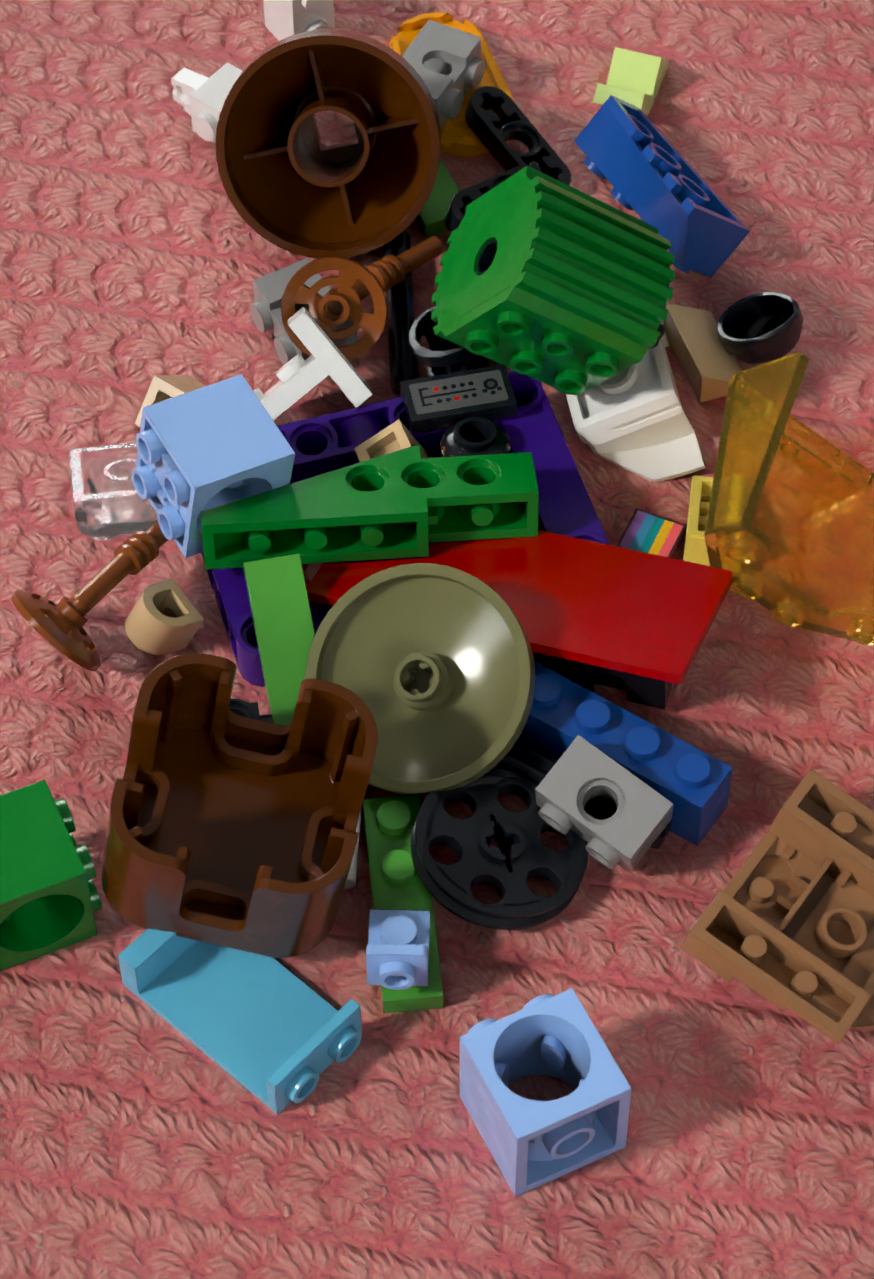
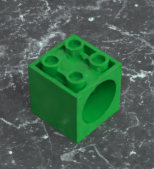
[0,780,102,971]

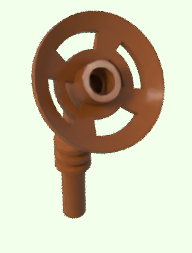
[281,236,444,361]
[11,521,168,671]

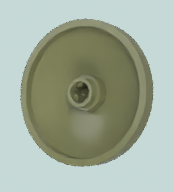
[305,563,535,796]

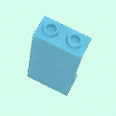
[118,929,362,1115]

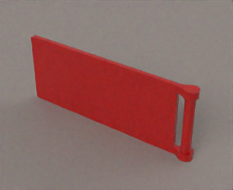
[302,530,733,684]

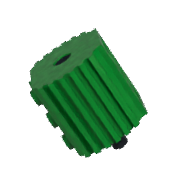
[431,165,675,396]

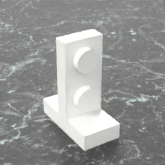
[253,307,373,420]

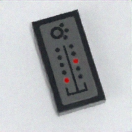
[400,364,517,434]

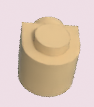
[124,578,204,655]

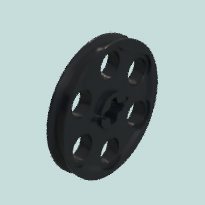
[410,768,588,930]

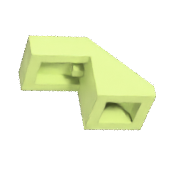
[593,47,669,115]

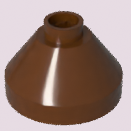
[216,29,441,259]

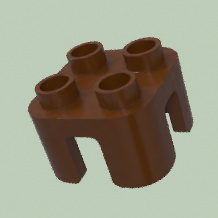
[101,653,378,958]

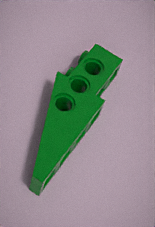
[201,445,539,570]

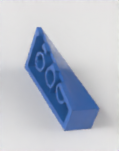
[574,95,750,277]

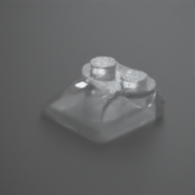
[69,443,158,541]

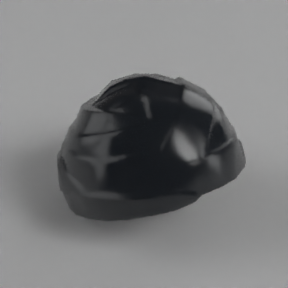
[717,292,803,365]

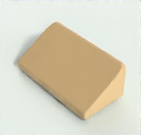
[663,304,749,403]

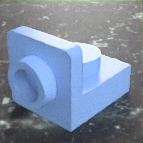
[366,910,430,990]

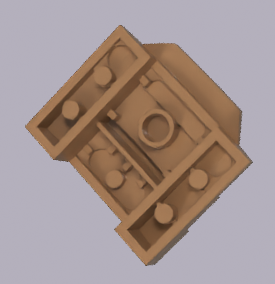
[680,769,874,1044]

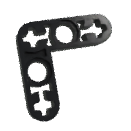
[444,86,571,233]

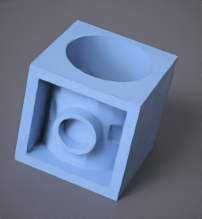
[132,374,295,558]
[459,988,632,1197]

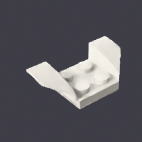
[566,323,706,483]

